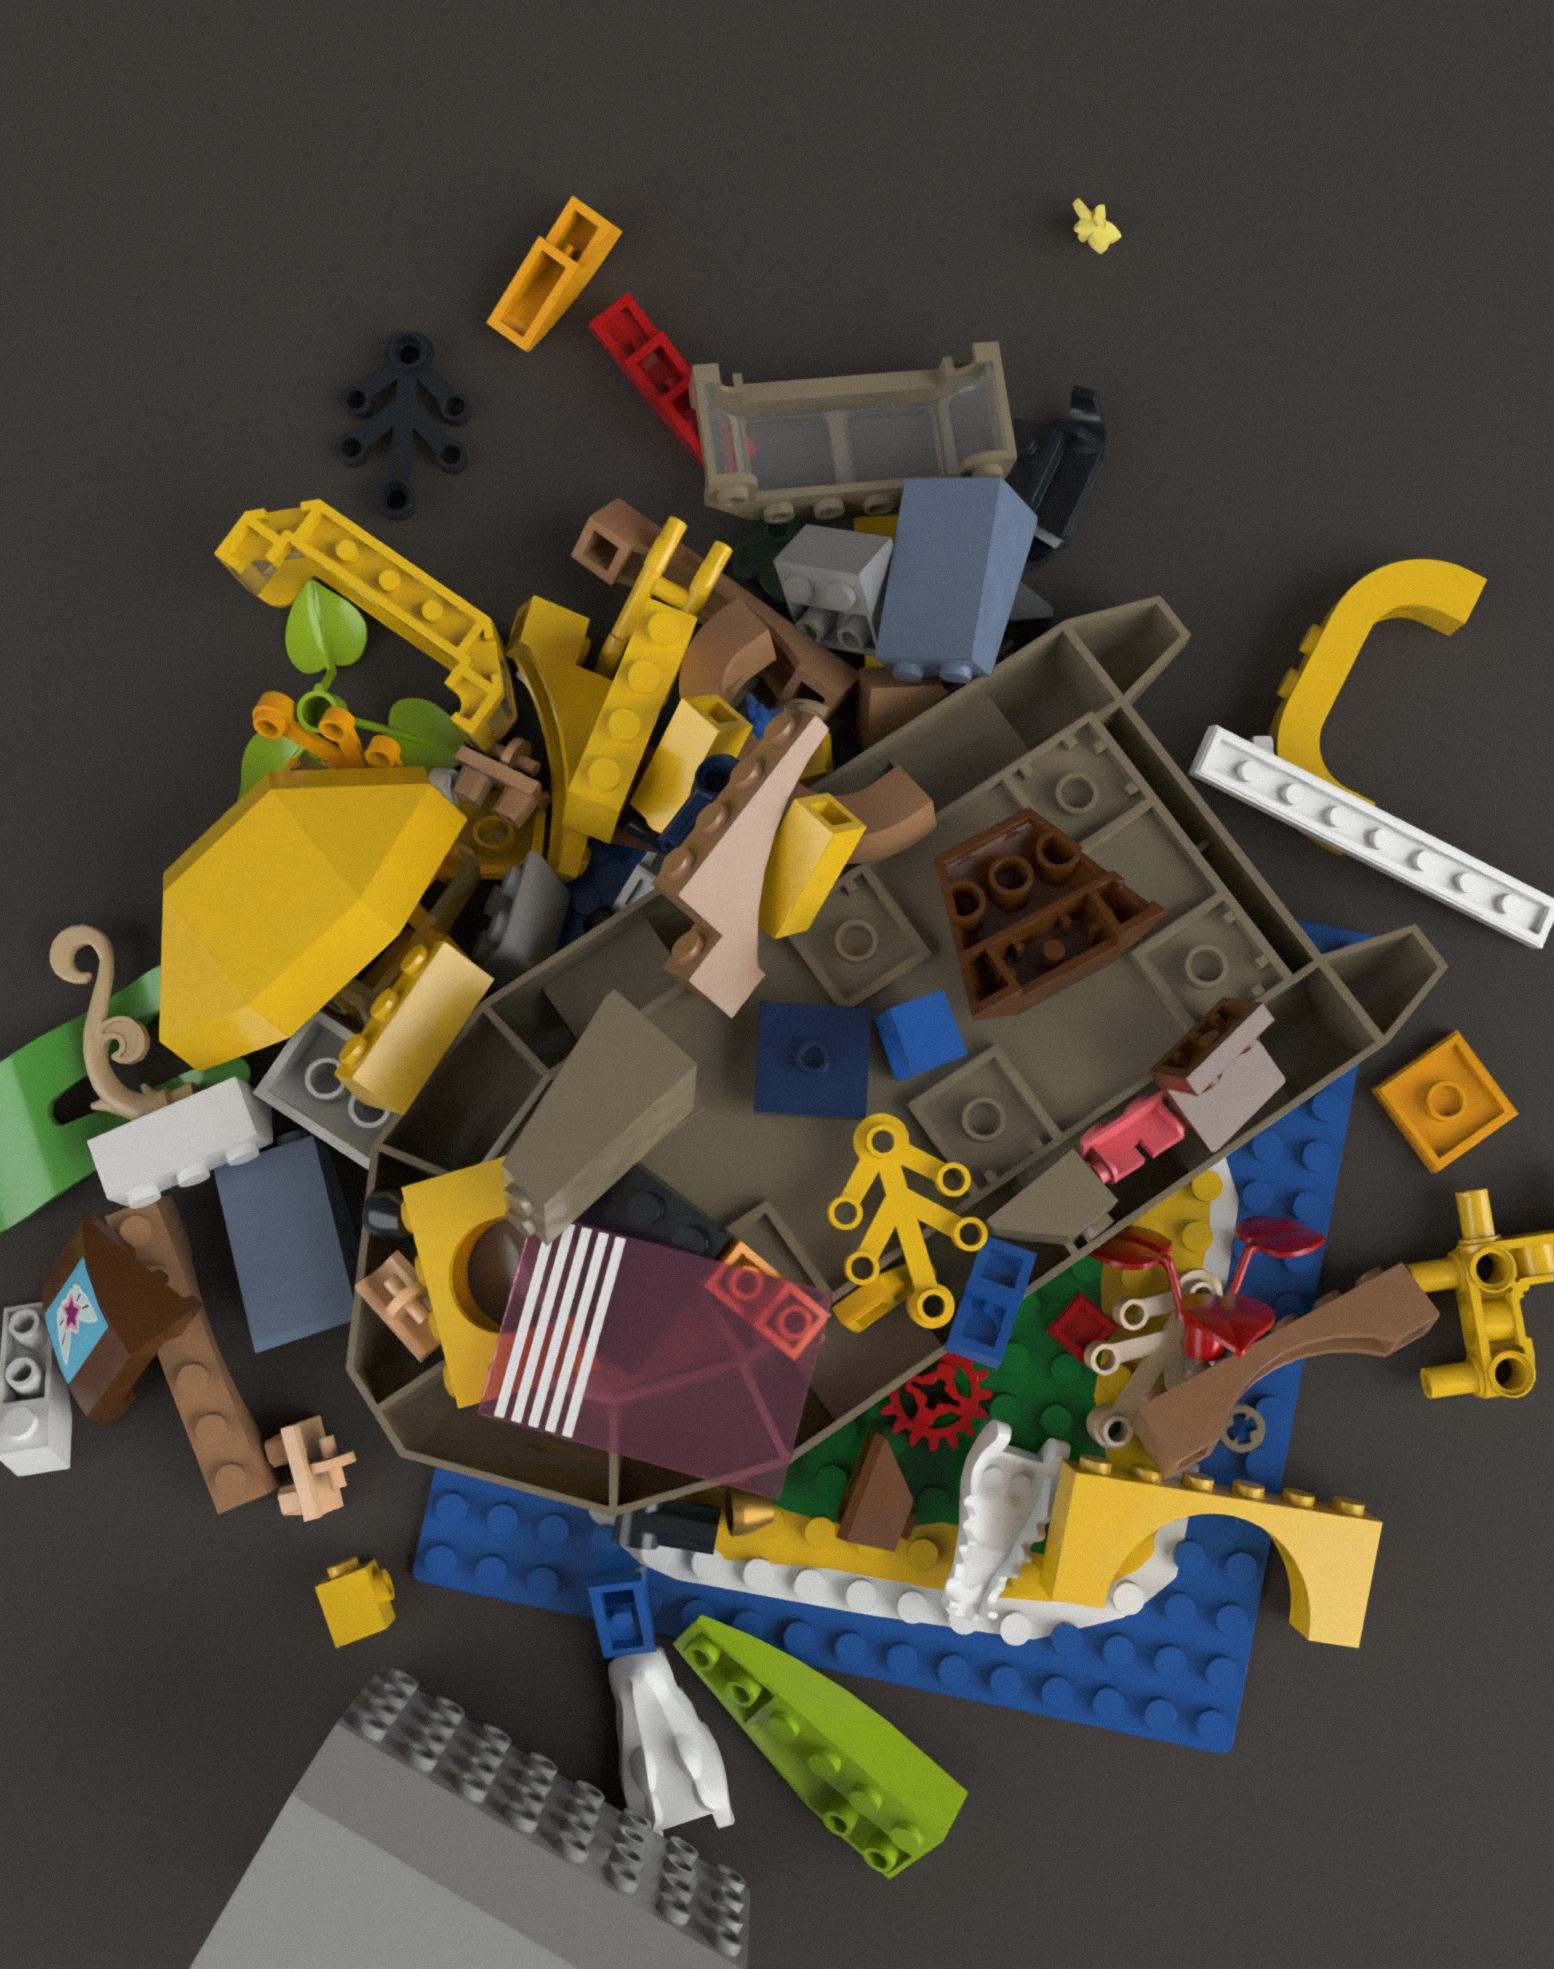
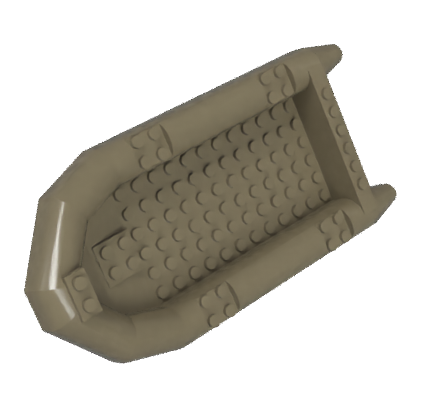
[345,595,1449,1517]

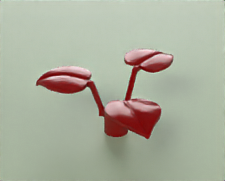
[1088,1216,1326,1362]

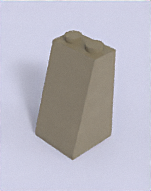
[501,989,697,1246]

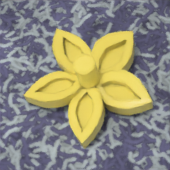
[1073,198,1122,254]

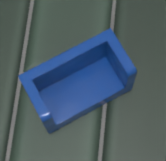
[872,989,967,1081]

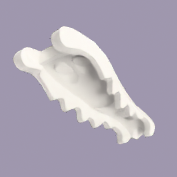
[941,1419,1071,1621]
[608,1647,735,1836]

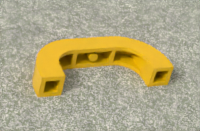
[1268,559,1487,856]

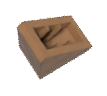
[854,667,948,751]

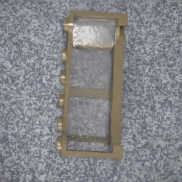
[688,341,1017,524]

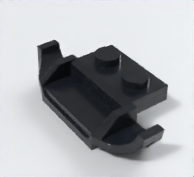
[995,385,1108,573]

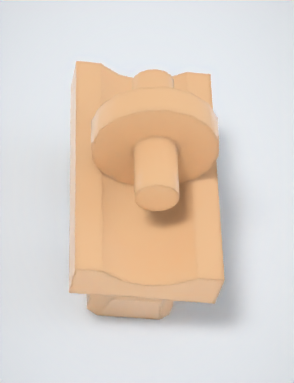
[452,737,552,828]
[355,1250,441,1363]
[264,1415,356,1522]

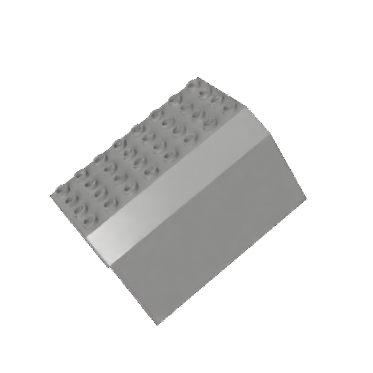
[189,1667,750,1969]

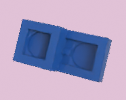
[944,1236,1037,1370]

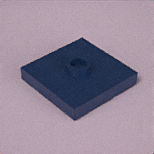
[753,1001,872,1121]

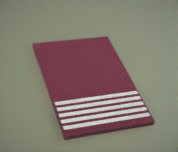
[477,1221,834,1500]

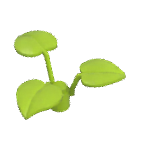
[238,580,466,800]

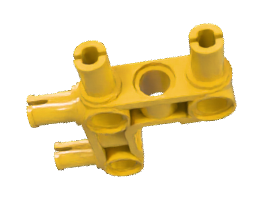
[1404,1188,1554,1399]

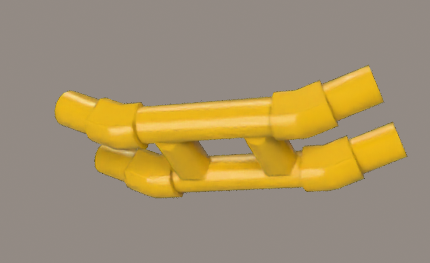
[593,516,733,680]

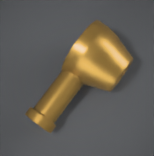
[724,1477,774,1537]

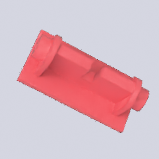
[1078,1090,1189,1185]

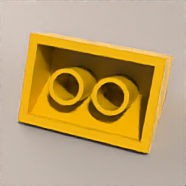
[334,940,494,1115]

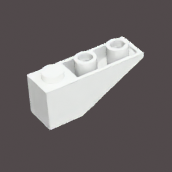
[0,1302,72,1477]

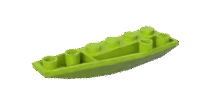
[673,1614,969,1880]

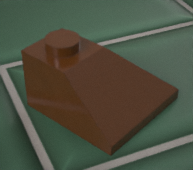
[834,1420,919,1552]

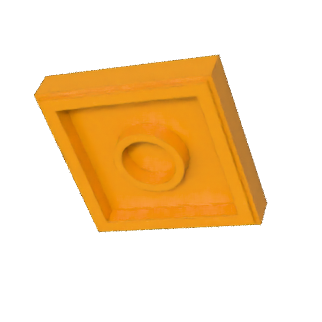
[1370,1030,1519,1173]

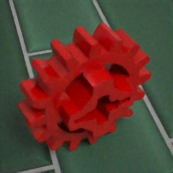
[879,1352,992,1451]

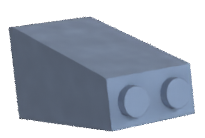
[875,476,1038,683]
[214,1129,360,1353]

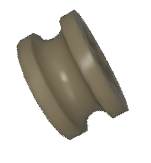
[1218,1402,1266,1453]

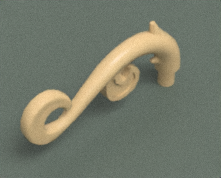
[49,924,200,1120]

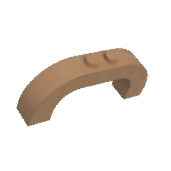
[679,598,937,864]

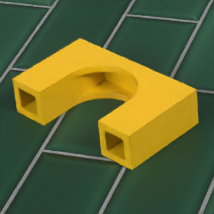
[561,597,698,844]
[630,694,867,939]
[401,1155,602,1409]

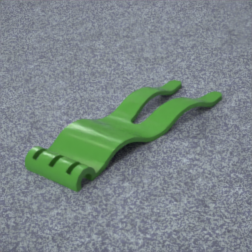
[0,965,253,1234]

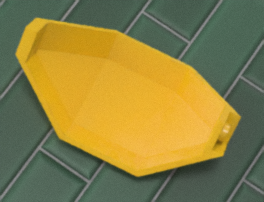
[159,766,468,1072]

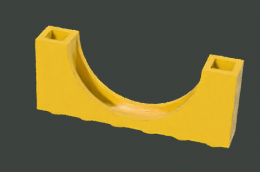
[1038,1454,1383,1648]

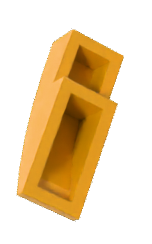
[486,195,623,353]

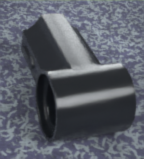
[611,1499,721,1555]

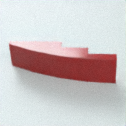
[588,292,757,474]

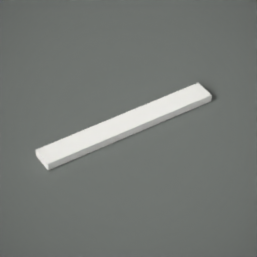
[1188,725,1554,949]

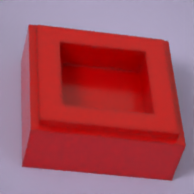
[1044,1291,1119,1366]

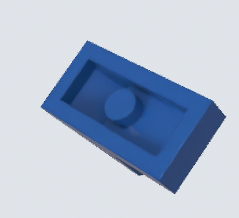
[588,1566,656,1658]

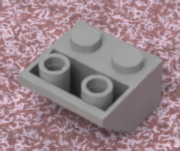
[773,524,893,657]
[471,850,571,990]

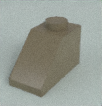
[985,1149,1118,1245]

